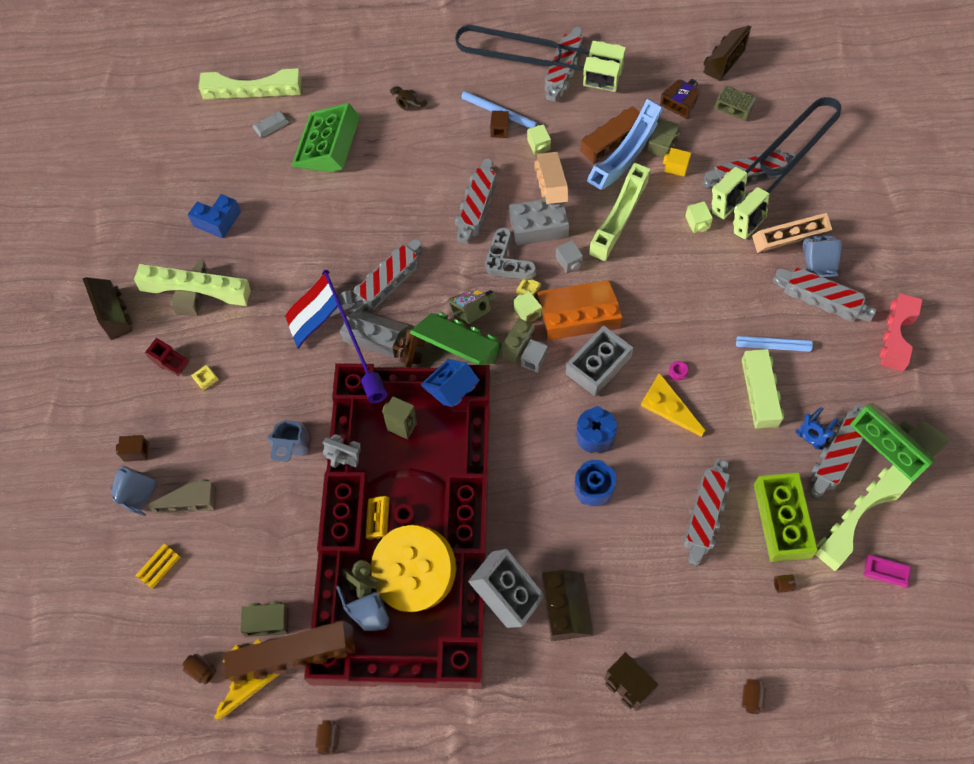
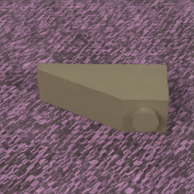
[170,260,208,316]
[149,479,216,514]

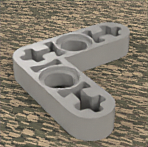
[485,228,537,280]

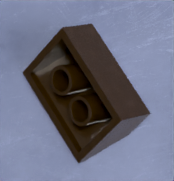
[703,25,751,82]
[83,277,133,340]
[542,570,593,641]

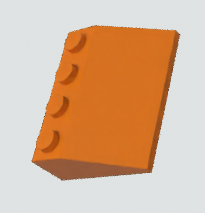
[537,280,622,341]

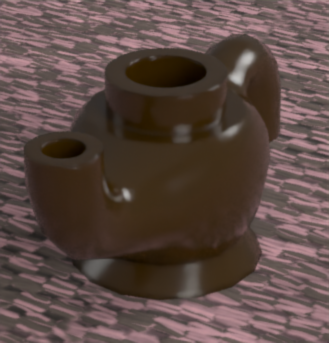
[390,86,428,110]

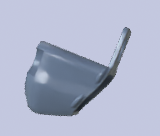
[803,235,842,277]
[267,420,310,462]
[111,466,157,516]
[337,586,390,631]

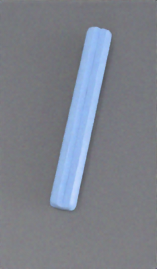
[736,336,813,352]

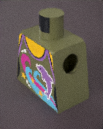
[448,289,496,324]

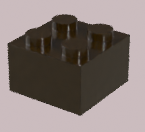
[604,652,659,711]

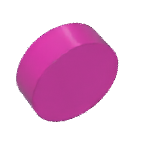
[669,361,689,381]

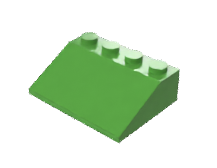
[292,103,360,172]
[410,311,503,365]

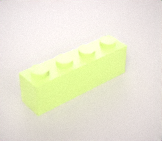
[742,349,784,429]

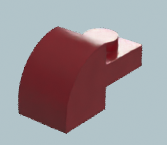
[145,337,189,377]

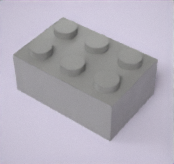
[509,199,569,246]
[566,325,633,397]
[468,549,545,628]

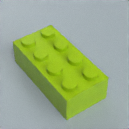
[754,472,818,563]

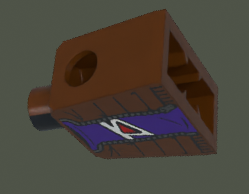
[660,79,699,119]

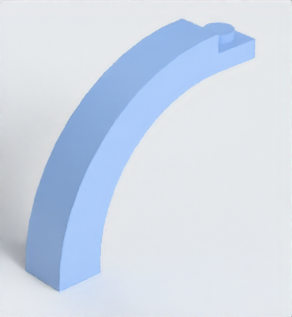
[587,99,664,190]

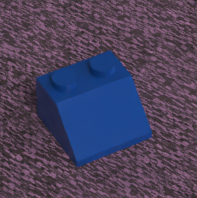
[421,359,480,407]

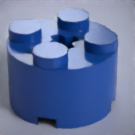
[576,406,617,453]
[574,460,616,506]

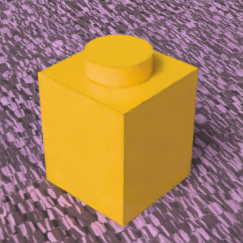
[663,148,691,177]

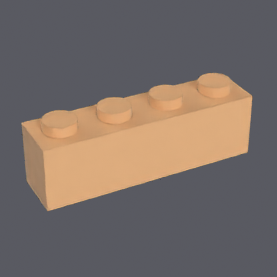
[534,152,568,204]
[752,213,832,253]

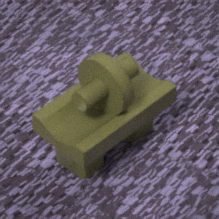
[342,560,379,598]

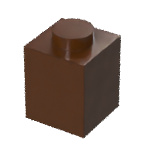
[490,110,509,138]
[116,435,149,462]

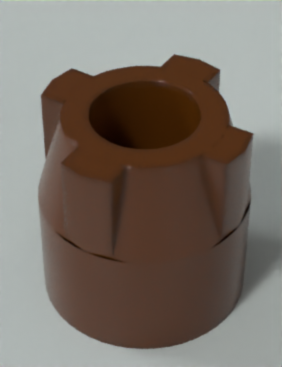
[774,574,797,593]

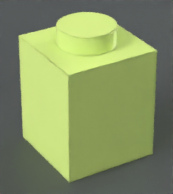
[527,124,551,155]
[685,201,713,233]
[514,291,542,323]

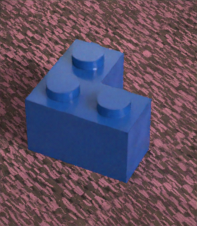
[188,194,241,238]

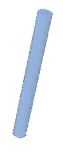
[461,91,538,128]

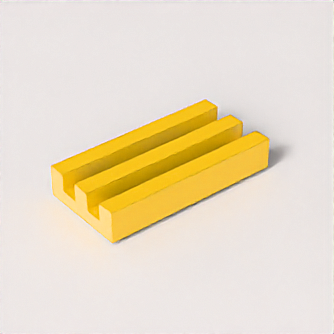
[366,496,389,540]
[135,544,180,589]

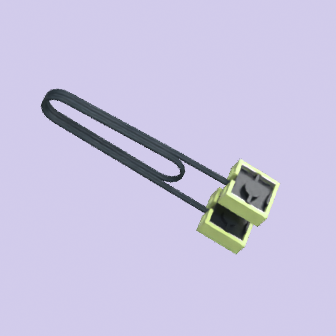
[455,25,625,92]
[712,97,841,240]

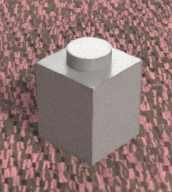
[556,240,583,273]
[521,339,548,373]

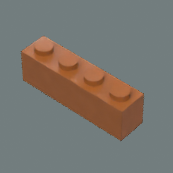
[580,106,640,164]

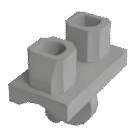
[323,434,360,468]

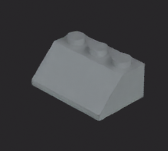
[340,311,408,358]

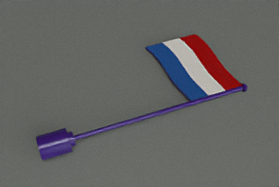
[285,270,387,403]

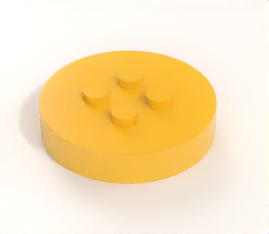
[371,525,456,612]

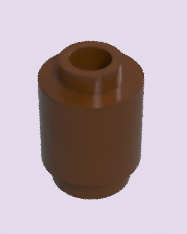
[183,653,216,685]
[742,679,766,714]
[315,720,340,755]

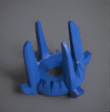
[796,407,838,450]

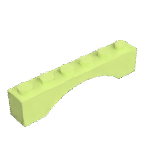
[199,68,302,99]
[589,163,650,261]
[134,264,251,306]
[815,465,912,571]

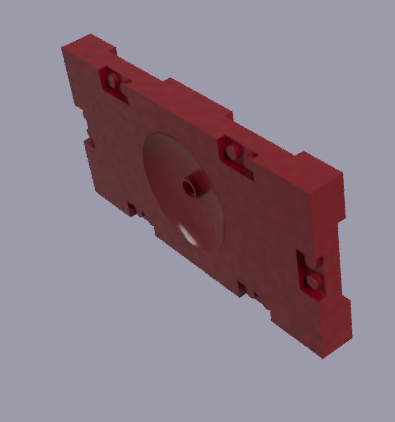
[304,363,491,689]

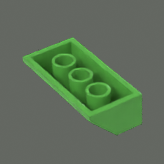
[850,403,936,482]

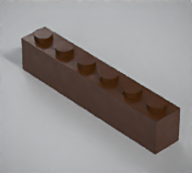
[224,621,355,684]

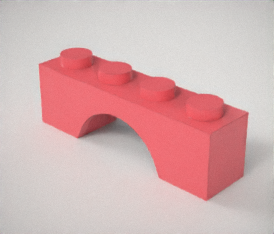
[879,293,922,371]

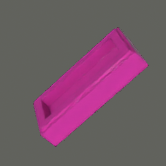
[864,555,911,588]

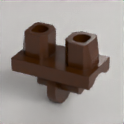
[393,329,426,368]

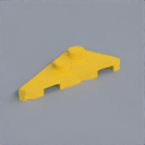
[641,374,705,437]
[214,639,280,721]

